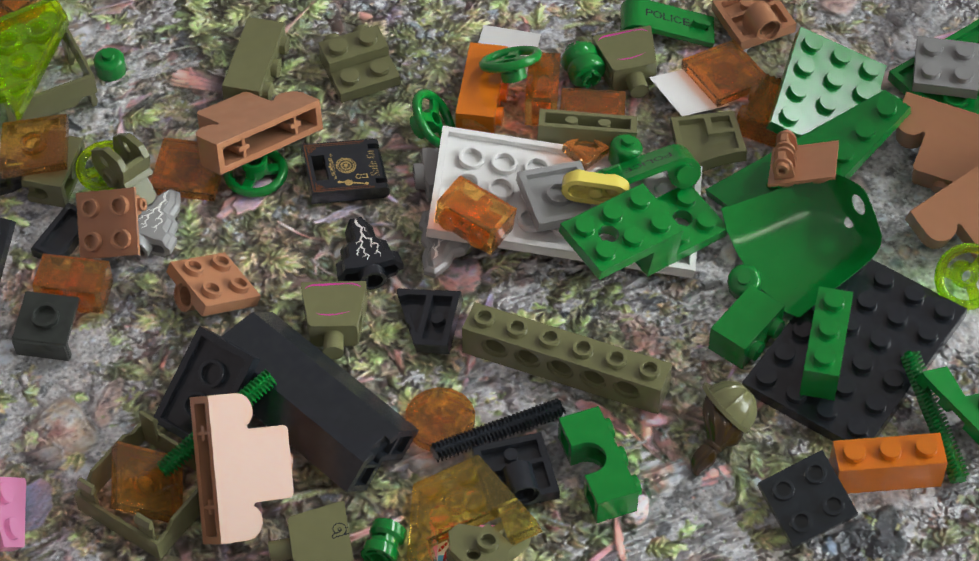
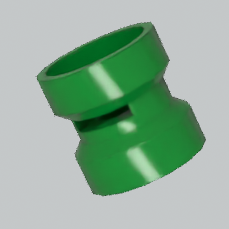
[361,518,407,561]

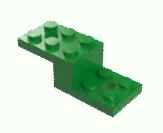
[559,183,728,280]

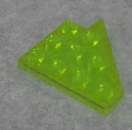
[0,0,69,120]

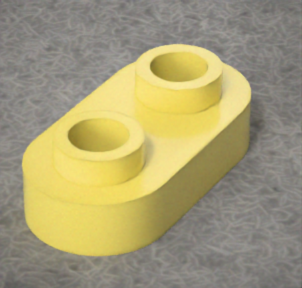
[561,169,630,205]

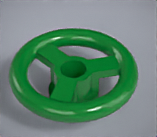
[479,46,542,83]
[410,89,455,148]
[223,150,288,198]

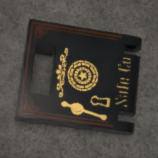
[301,138,390,204]

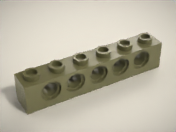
[462,302,672,415]

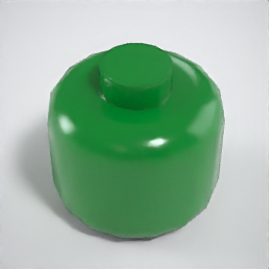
[93,47,127,82]
[608,134,643,165]
[727,264,762,299]

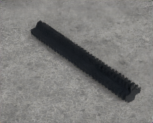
[429,398,566,463]

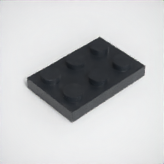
[153,326,261,440]

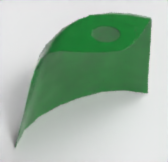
[721,174,882,317]

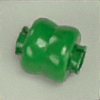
[560,41,606,88]

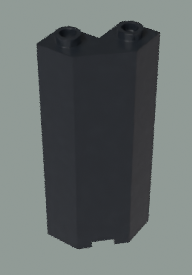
[221,312,419,492]

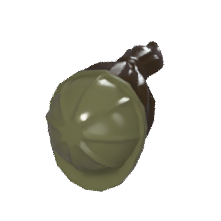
[691,381,757,476]

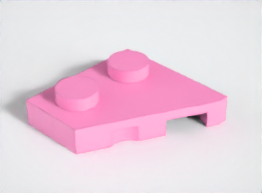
[0,477,26,552]

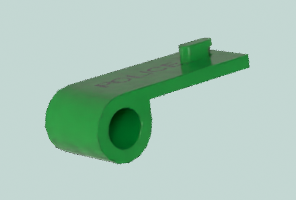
[620,0,715,48]
[595,144,701,189]

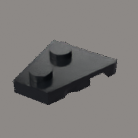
[397,288,463,354]

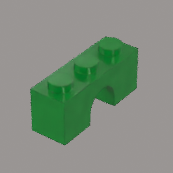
[799,286,854,401]
[558,406,642,523]

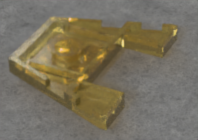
[406,455,543,561]

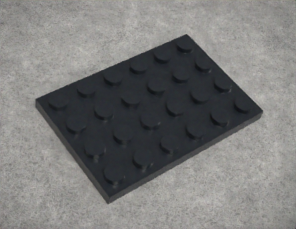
[742,259,967,441]

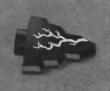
[336,217,404,290]

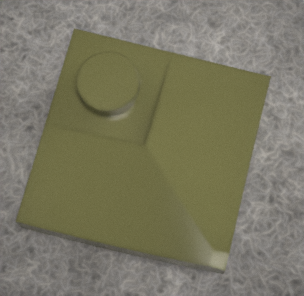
[670,111,747,172]

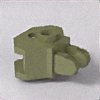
[91,133,157,205]
[446,518,531,561]

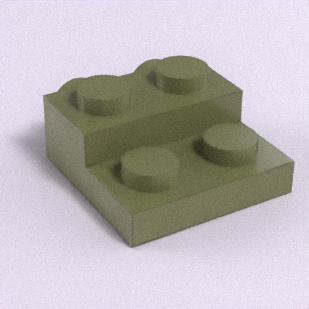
[318,24,401,103]

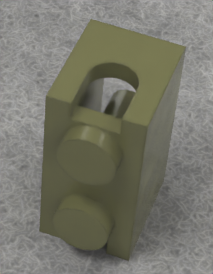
[21,131,87,208]

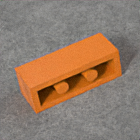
[455,42,509,134]
[829,433,948,494]

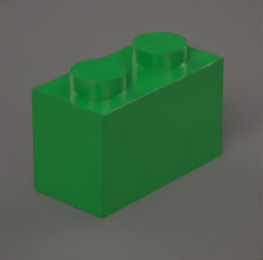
[708,285,785,369]

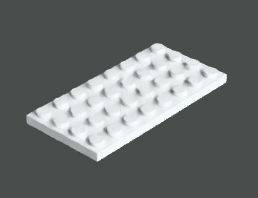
[426,126,702,279]

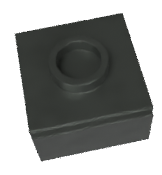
[12,291,80,361]

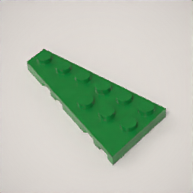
[705,90,911,207]

